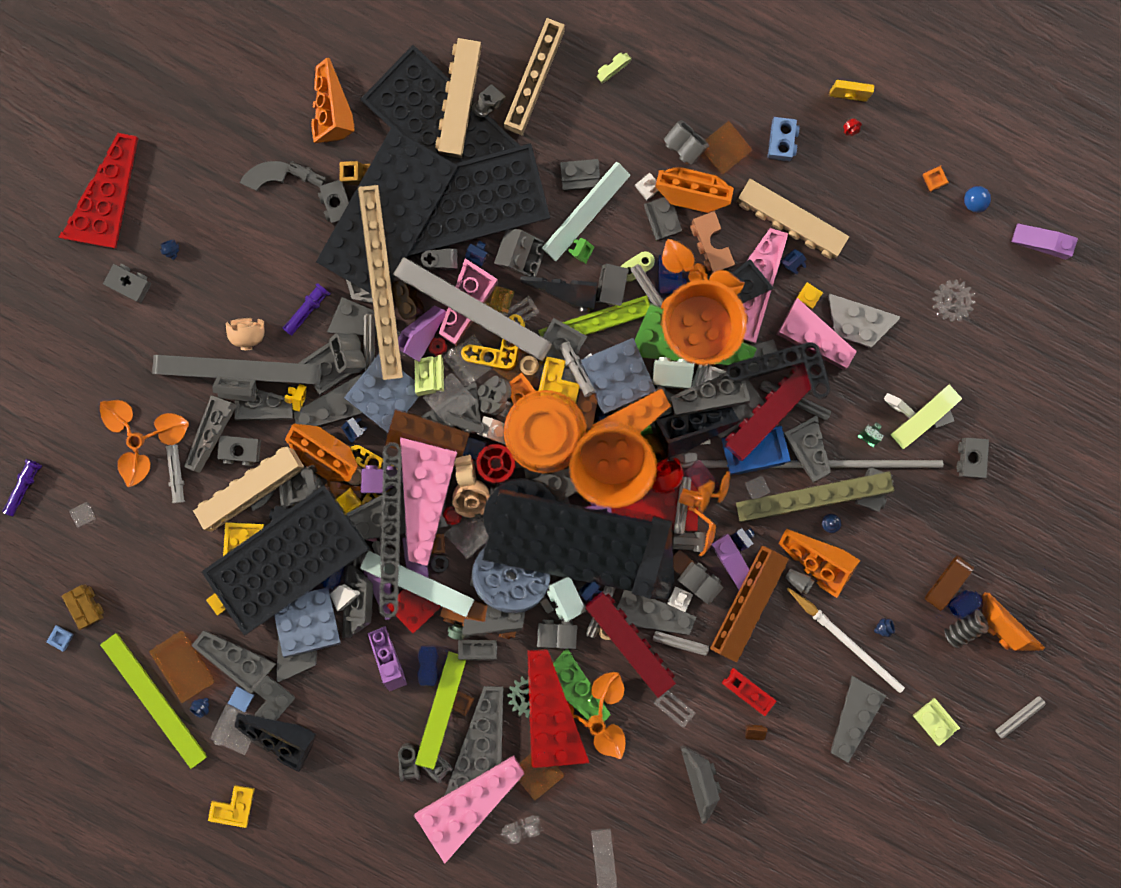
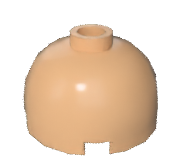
[226,318,265,350]
[452,480,490,518]

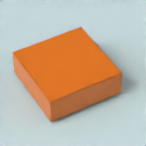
[923,166,949,192]

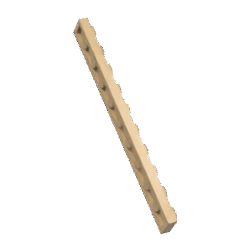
[358,185,403,380]

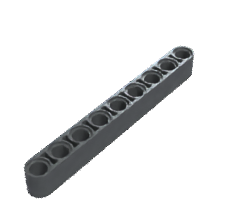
[152,355,321,384]
[380,443,401,618]

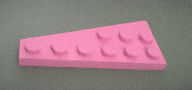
[743,228,788,344]
[400,438,457,566]
[414,756,524,863]

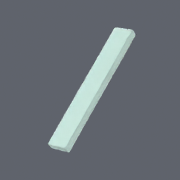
[542,162,630,261]
[360,551,474,617]

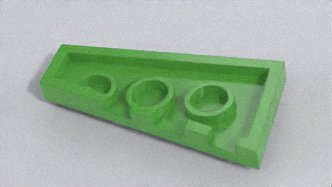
[553,648,611,722]

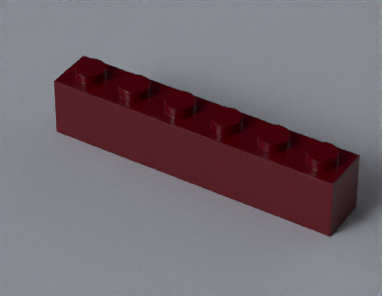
[725,364,819,462]
[584,592,676,698]

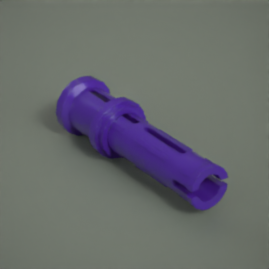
[283,283,330,336]
[2,459,42,517]

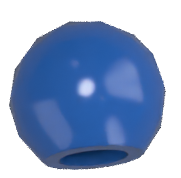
[964,186,991,213]

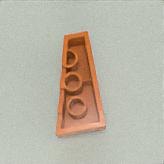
[593,389,670,433]

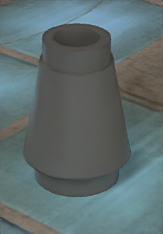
[785,569,815,594]

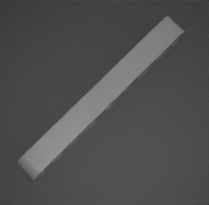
[393,258,552,361]

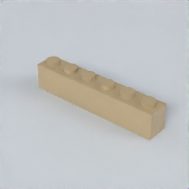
[504,18,565,136]
[435,38,482,158]
[737,179,849,259]
[193,447,305,532]

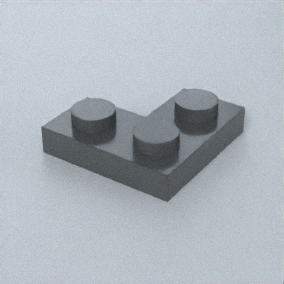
[252,674,295,720]

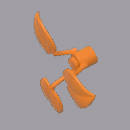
[661,239,744,309]
[100,400,189,487]
[679,471,730,556]
[567,672,625,759]

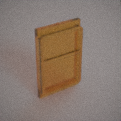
[149,630,215,703]

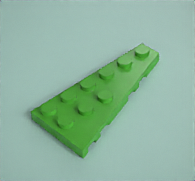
[635,303,757,365]

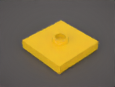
[830,80,874,101]

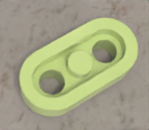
[597,53,632,83]
[621,252,655,282]

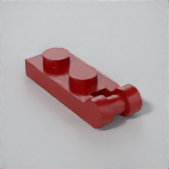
[722,668,776,716]

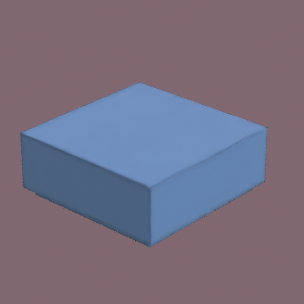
[47,625,74,651]
[228,686,255,712]

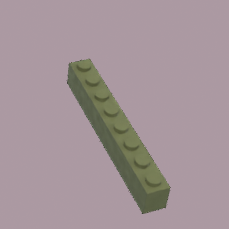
[736,472,894,523]

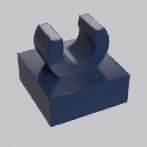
[465,241,487,267]
[780,249,807,275]
[341,418,367,443]
[463,436,487,460]
[730,528,755,551]
[577,582,601,601]

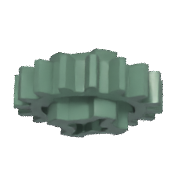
[508,676,530,718]

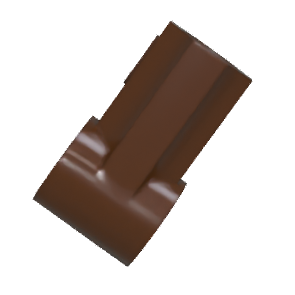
[326,481,363,502]

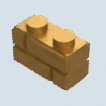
[62,584,104,630]

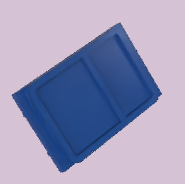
[721,426,791,475]

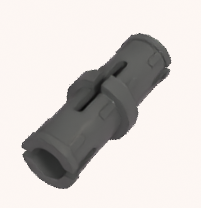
[287,161,327,187]

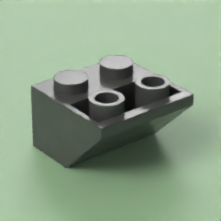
[494,228,546,277]

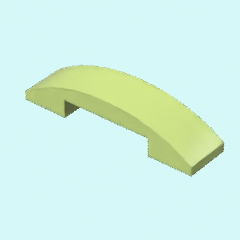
[891,384,962,449]

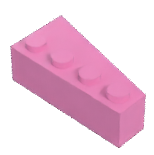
[439,259,498,346]
[777,298,857,370]

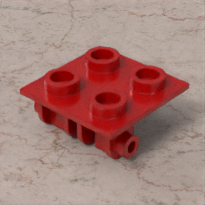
[387,589,441,633]

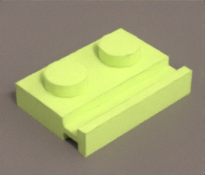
[414,355,444,396]
[913,698,960,746]

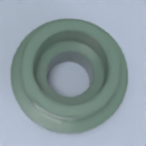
[448,624,463,640]

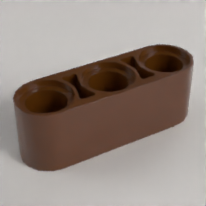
[925,555,974,611]

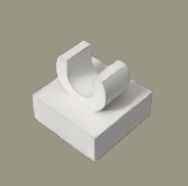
[635,173,659,200]
[667,587,693,612]

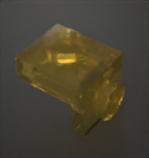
[484,286,515,313]

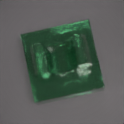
[858,422,884,447]

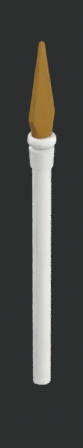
[787,587,905,693]

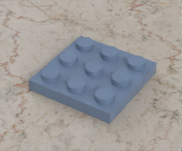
[580,338,656,414]
[344,354,419,433]
[274,588,341,658]

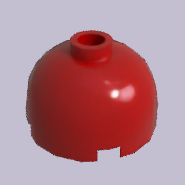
[477,444,515,483]
[651,458,684,494]

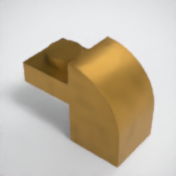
[340,161,371,186]

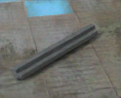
[760,380,831,420]

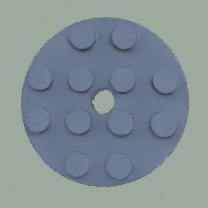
[472,549,550,613]

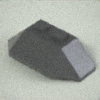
[680,745,722,824]

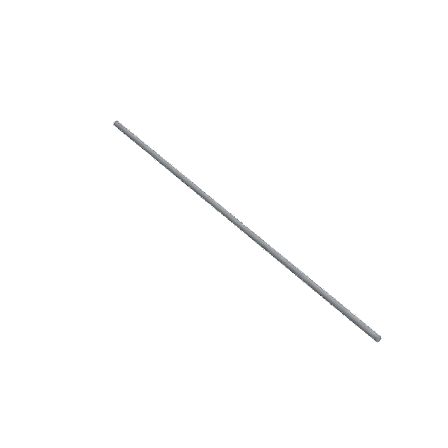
[453,460,943,468]

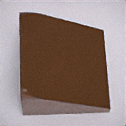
[745,724,767,740]

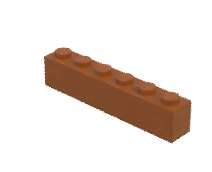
[710,546,789,663]

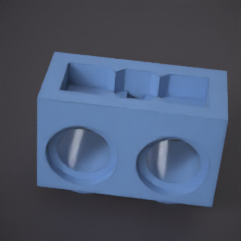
[768,117,799,161]

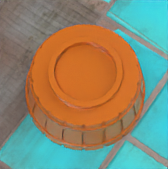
[662,280,747,365]
[504,390,587,474]
[570,422,656,508]

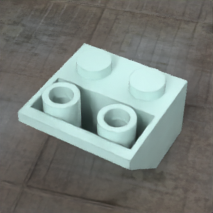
[652,357,694,389]
[547,577,586,622]

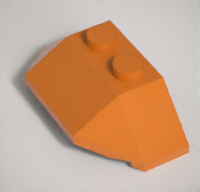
[655,167,734,213]
[285,424,358,481]
[982,592,1045,651]

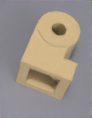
[454,455,476,488]

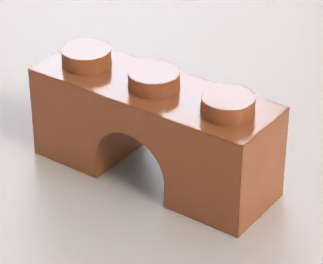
[690,211,735,274]

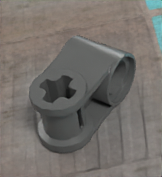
[472,84,506,117]
[421,249,458,270]
[398,743,420,782]
[422,755,454,784]

